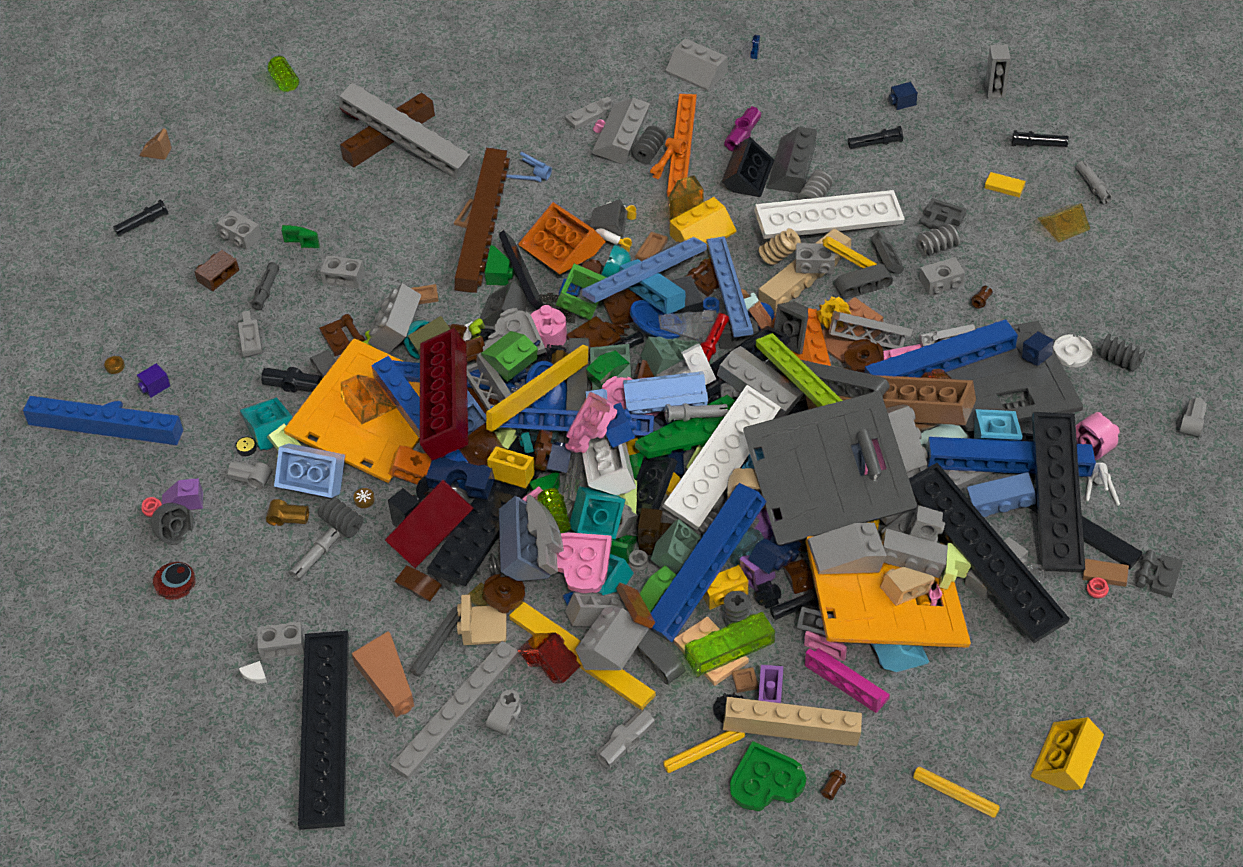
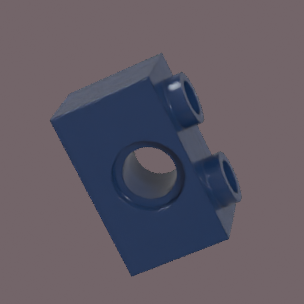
[545,442,571,475]

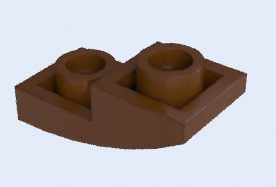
[394,565,442,602]

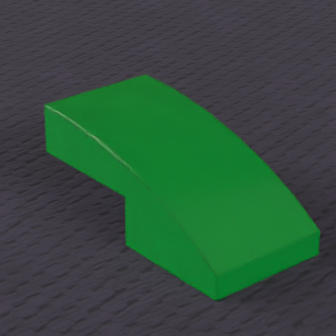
[281,225,320,248]

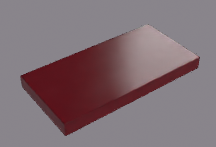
[385,479,473,568]

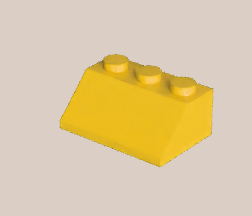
[669,197,736,256]
[1031,717,1104,791]

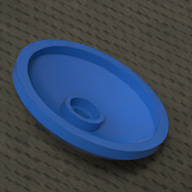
[630,300,684,339]
[526,361,567,410]

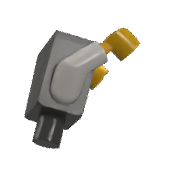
[584,199,637,252]

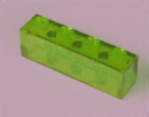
[685,612,775,677]

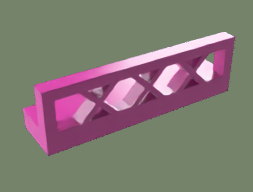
[805,648,890,713]

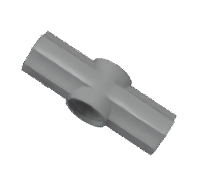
[596,710,655,768]

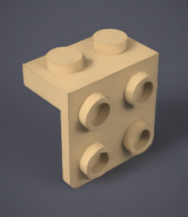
[457,595,507,645]

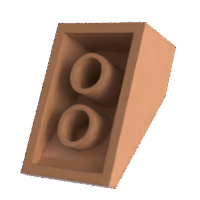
[822,297,883,363]

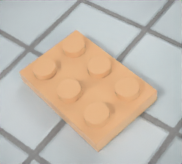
[674,616,749,686]

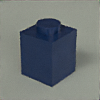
[889,82,918,110]
[1022,331,1054,366]

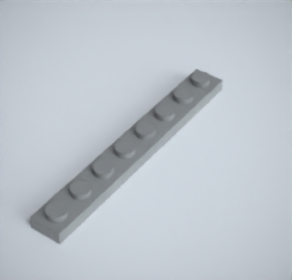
[391,641,520,780]

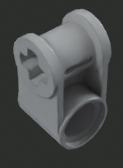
[486,690,521,735]

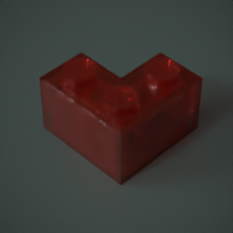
[517,632,581,683]

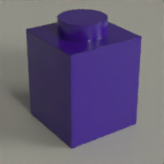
[137,363,170,398]

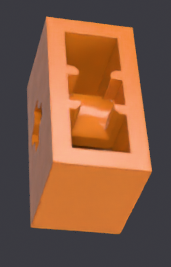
[388,445,432,484]

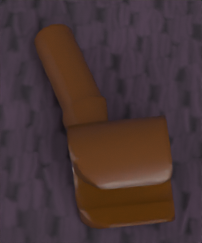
[604,321,630,336]

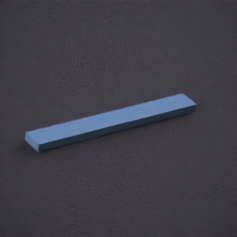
[706,236,753,337]
[582,237,707,303]

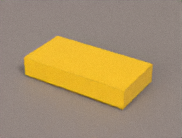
[984,172,1026,198]

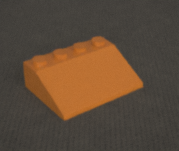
[518,202,606,275]

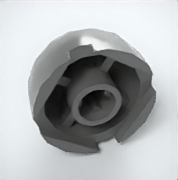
[151,502,194,545]

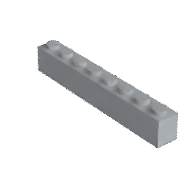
[339,83,470,179]

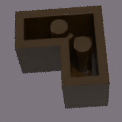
[638,508,672,555]

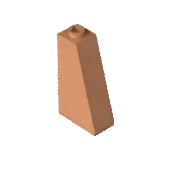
[352,631,414,717]

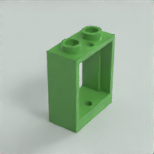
[556,263,607,320]

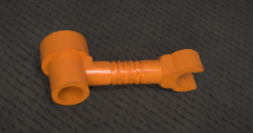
[650,137,687,179]

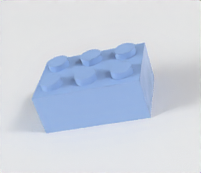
[274,443,345,498]

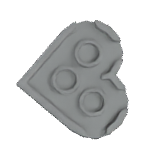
[483,308,546,355]

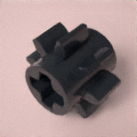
[755,580,781,609]

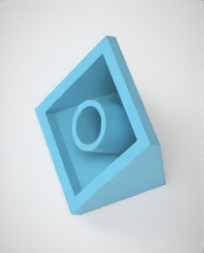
[974,409,1023,441]

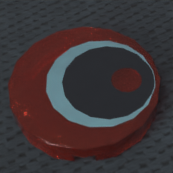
[153,562,196,600]

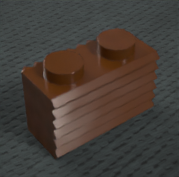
[194,250,239,291]

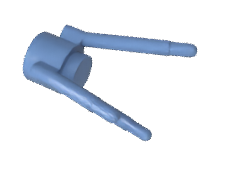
[507,152,552,182]

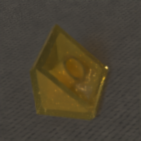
[1038,203,1090,243]

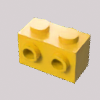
[487,446,534,488]
[703,565,748,610]

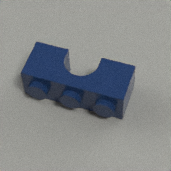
[426,457,495,500]
[748,534,802,574]

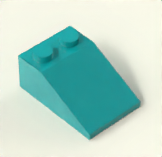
[240,397,292,450]

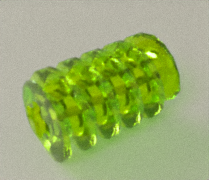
[267,56,299,92]
[537,488,571,533]

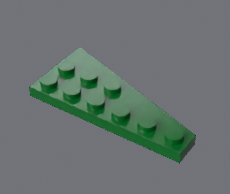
[635,394,735,458]

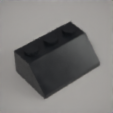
[722,137,774,197]

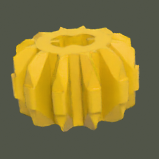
[817,296,851,330]

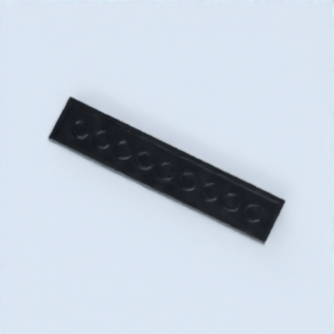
[427,435,542,586]
[909,463,1070,643]
[298,630,349,830]

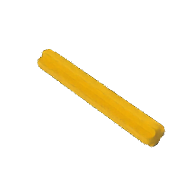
[822,236,877,269]
[663,731,745,773]
[913,767,1000,818]

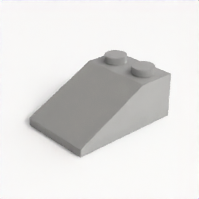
[808,523,887,574]

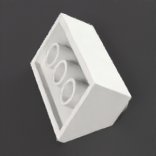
[582,434,636,496]

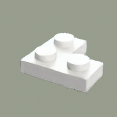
[681,343,716,385]

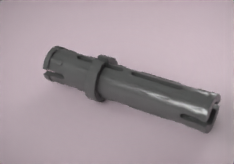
[251,262,279,310]

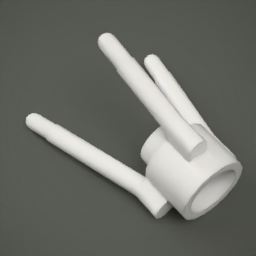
[1085,463,1120,506]

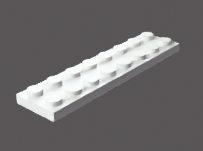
[754,190,905,239]
[662,385,781,530]

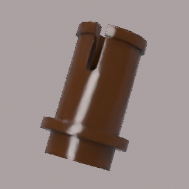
[972,286,993,309]
[820,770,846,800]

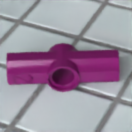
[724,106,761,152]

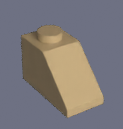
[881,567,935,606]

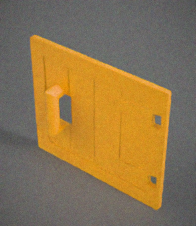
[284,339,420,483]
[806,536,971,648]

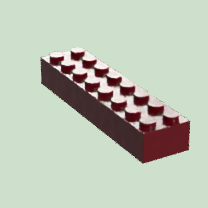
[420,327,468,461]

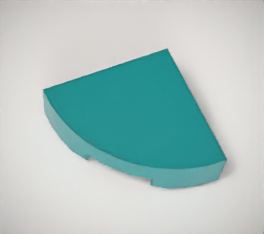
[519,432,534,453]

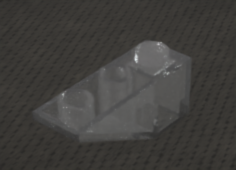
[658,310,717,342]

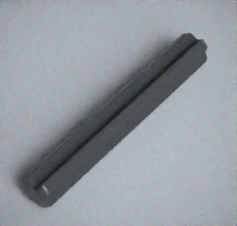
[410,607,461,676]

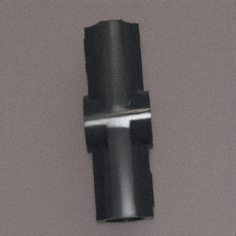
[261,367,322,393]

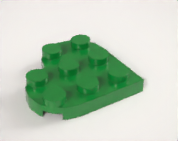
[730,741,807,811]

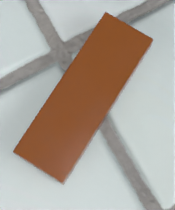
[616,583,655,628]

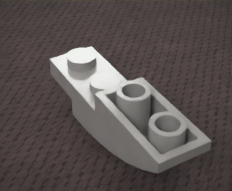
[526,495,564,575]

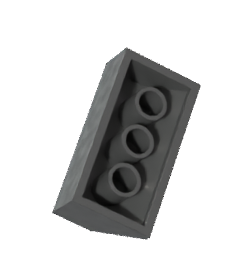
[767,127,817,193]

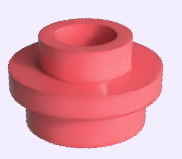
[141,497,162,517]
[1087,577,1109,598]

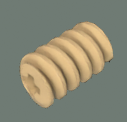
[759,228,801,265]

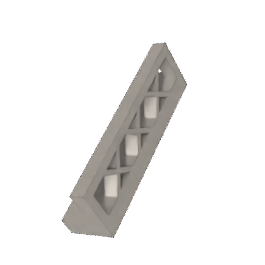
[828,311,913,349]
[467,353,511,411]

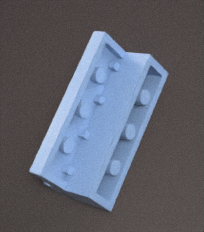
[623,371,708,414]

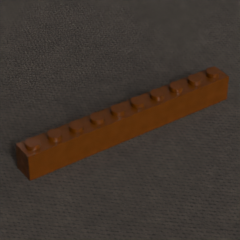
[454,147,510,293]

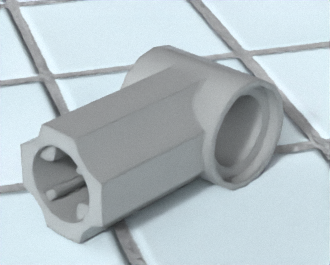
[1180,397,1207,437]
[228,461,272,489]

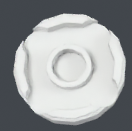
[1053,334,1093,367]

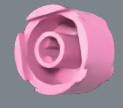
[531,305,567,348]
[1075,412,1120,460]

